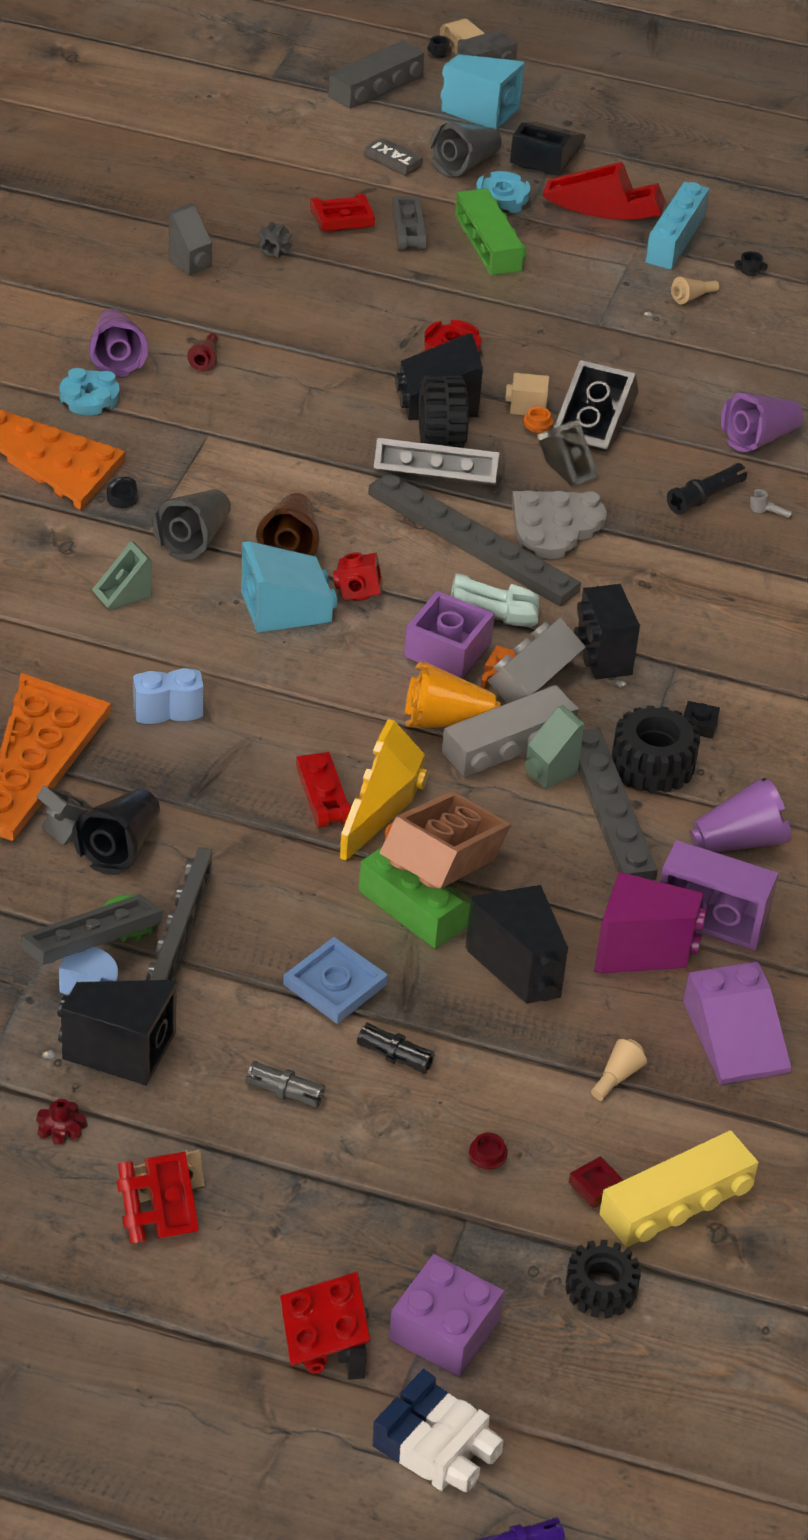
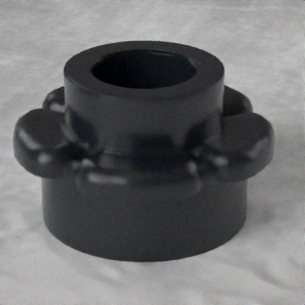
[427,36,452,58]

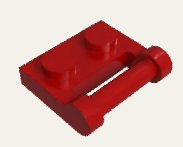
[310,193,375,232]

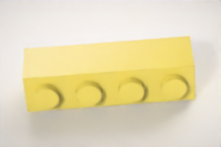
[599,1130,759,1248]

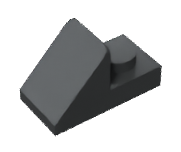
[36,785,93,845]

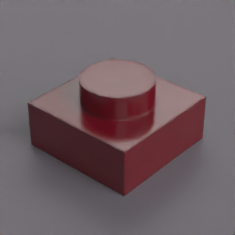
[569,1156,624,1209]

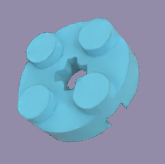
[476,171,530,213]
[59,368,119,415]

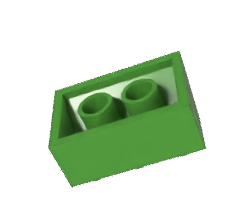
[359,847,471,949]

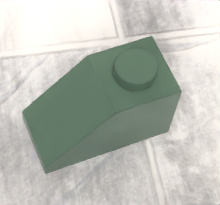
[525,705,584,789]

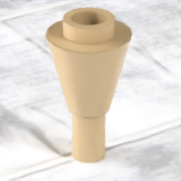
[671,277,719,305]
[591,1039,647,1101]

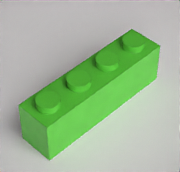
[455,188,526,275]

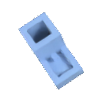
[59,947,118,995]

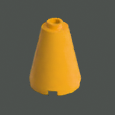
[405,661,500,728]

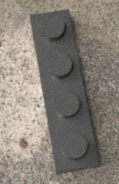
[20,894,163,965]

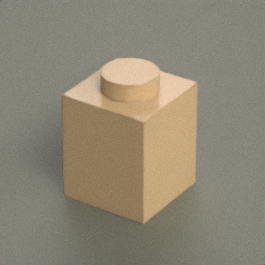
[505,373,549,415]

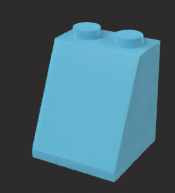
[440,54,525,130]
[241,541,337,633]

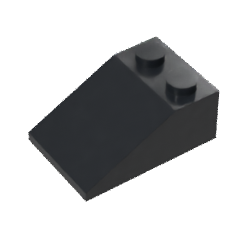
[551,360,639,452]

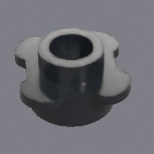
[734,251,768,276]

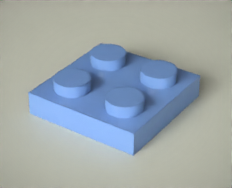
[283,937,388,1024]

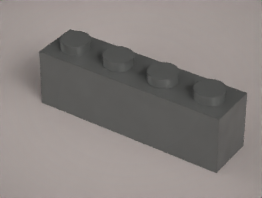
[328,41,424,109]

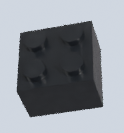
[574,584,640,680]

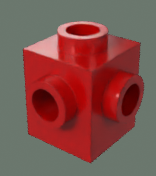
[333,552,383,601]

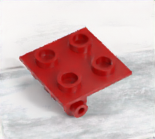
[280,1271,371,1374]

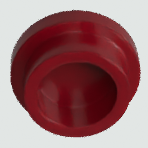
[469,1132,508,1170]

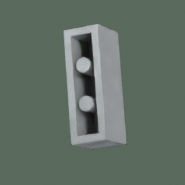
[487,618,585,704]

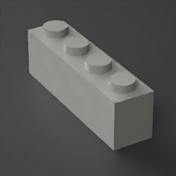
[374,438,500,485]
[442,685,579,777]

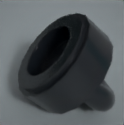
[107,476,138,508]

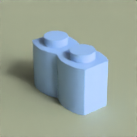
[133,668,204,724]

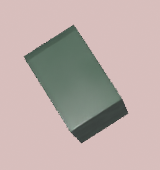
[92,540,152,610]

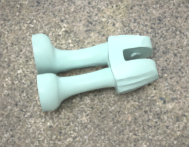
[451,573,540,627]

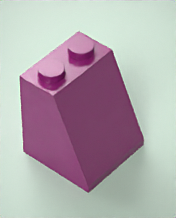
[594,872,707,973]

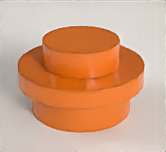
[523,407,553,433]

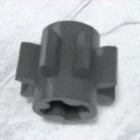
[257,221,292,258]

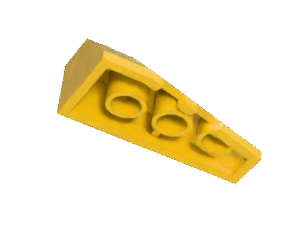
[340,719,428,861]

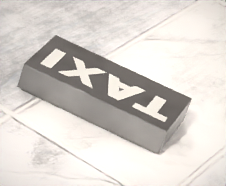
[365,137,423,176]

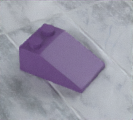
[683,961,791,1085]

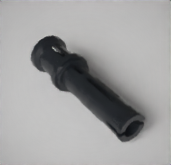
[667,463,747,515]

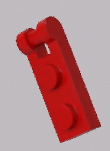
[296,752,351,828]

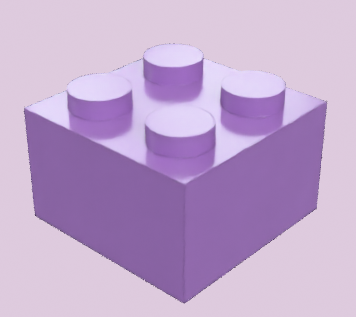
[404,591,495,679]
[389,1254,504,1377]

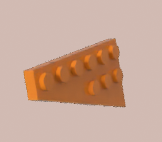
[0,409,125,511]
[0,673,111,841]

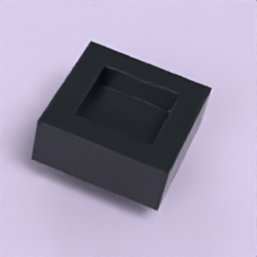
[683,701,720,739]
[338,1343,367,1380]

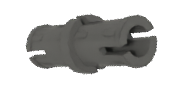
[246,1061,326,1108]

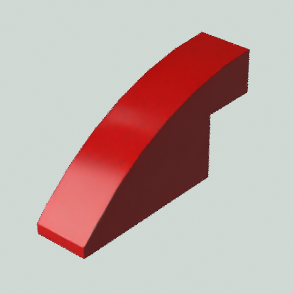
[543,161,666,220]

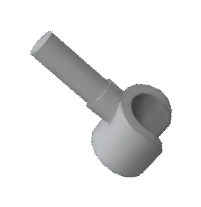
[750,489,792,519]

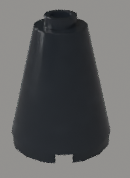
[72,789,160,875]

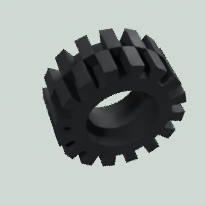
[565,1239,641,1318]

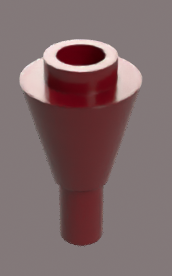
[187,333,218,371]

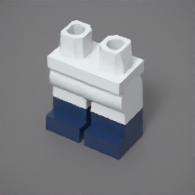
[373,1368,504,1493]

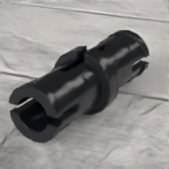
[357,1022,435,1074]

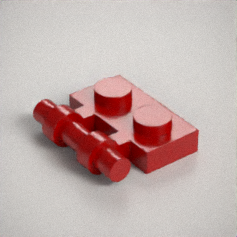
[116,1151,199,1244]

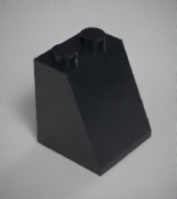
[395,334,483,420]
[466,885,568,1004]
[57,980,177,1086]

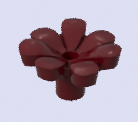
[36,1099,87,1144]

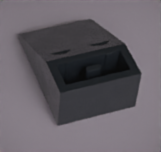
[510,122,586,176]

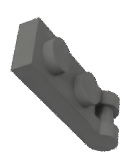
[392,196,426,250]

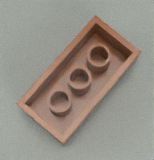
[380,790,511,889]

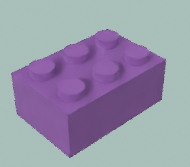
[660,840,779,951]

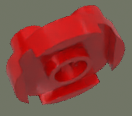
[424,320,482,353]

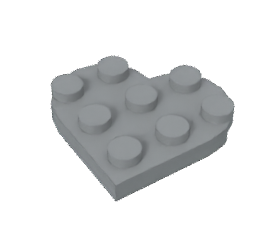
[511,490,607,560]

